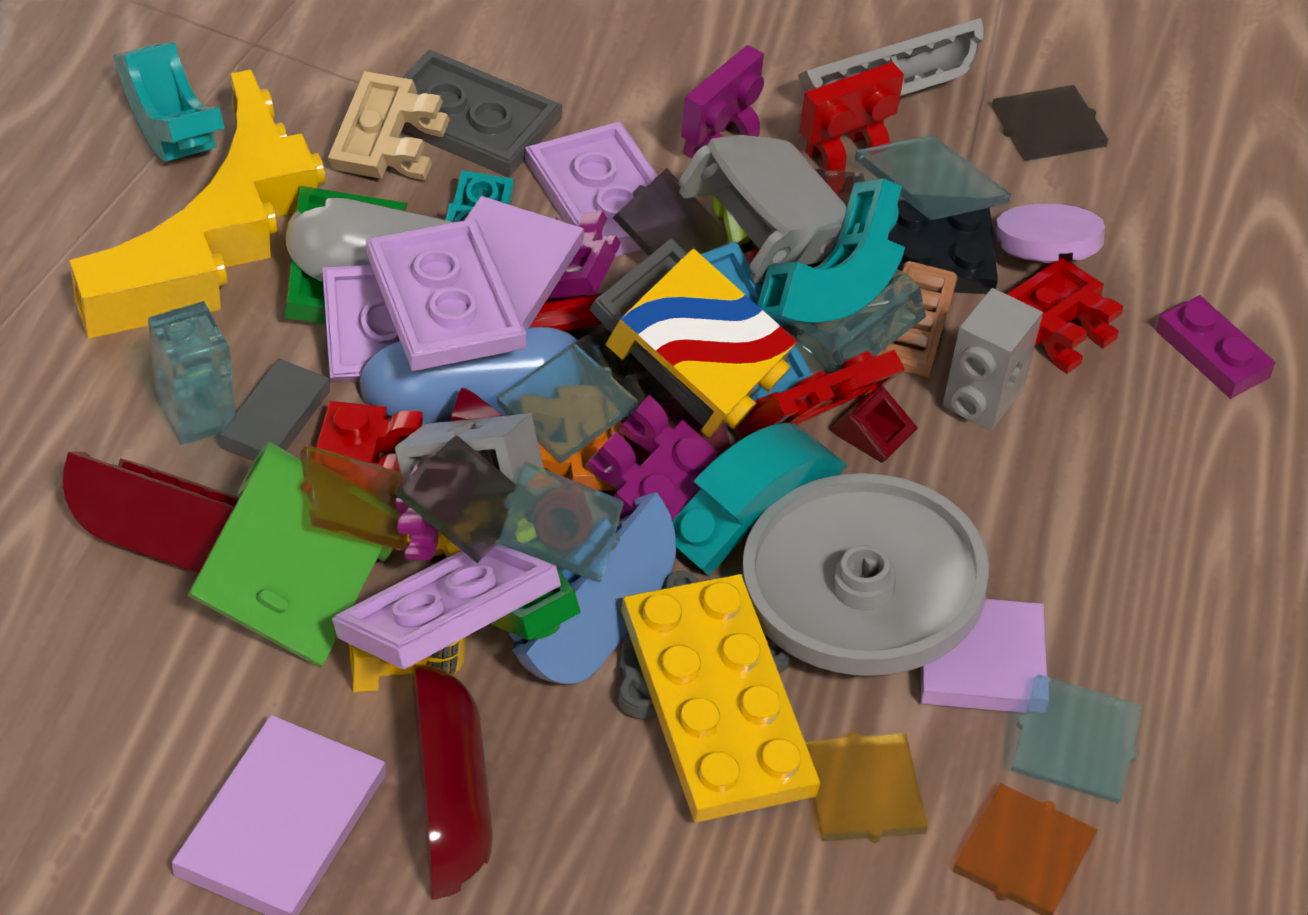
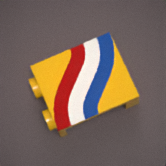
[605,248,798,438]

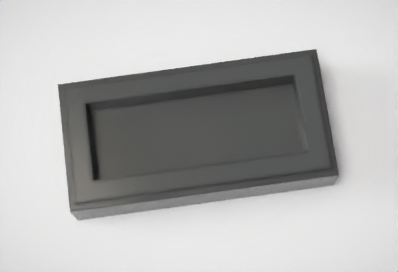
[220,358,330,461]

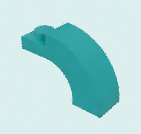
[113,42,225,161]
[757,178,905,325]
[672,423,848,576]

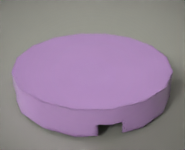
[996,204,1105,263]

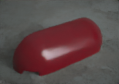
[63,451,240,573]
[412,664,493,900]

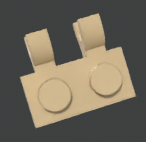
[328,71,450,181]

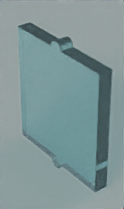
[497,343,638,463]
[498,461,624,583]
[1011,674,1143,804]

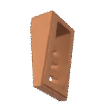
[877,261,957,378]

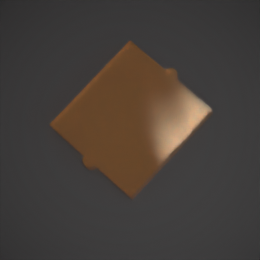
[300,445,411,551]
[953,783,1098,915]

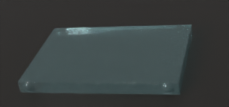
[855,135,1011,220]

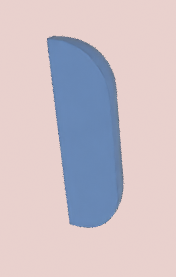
[360,327,587,426]
[509,492,676,684]

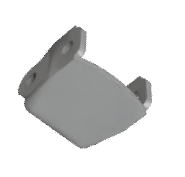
[679,135,847,283]

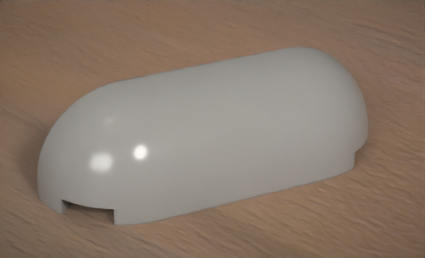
[798,18,984,96]
[285,198,454,282]

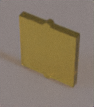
[805,732,928,843]

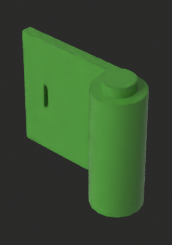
[187,441,400,668]

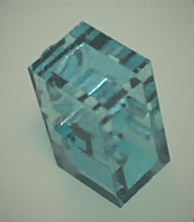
[148,301,235,446]

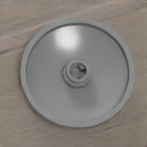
[743,473,989,676]

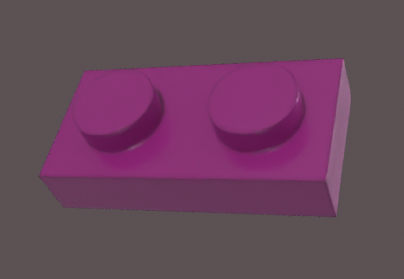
[1155,295,1276,399]

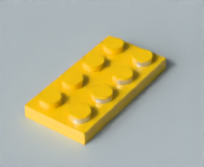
[621,574,821,823]

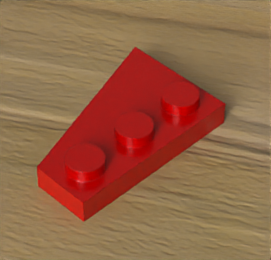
[734,349,905,441]

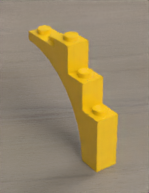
[69,69,325,339]

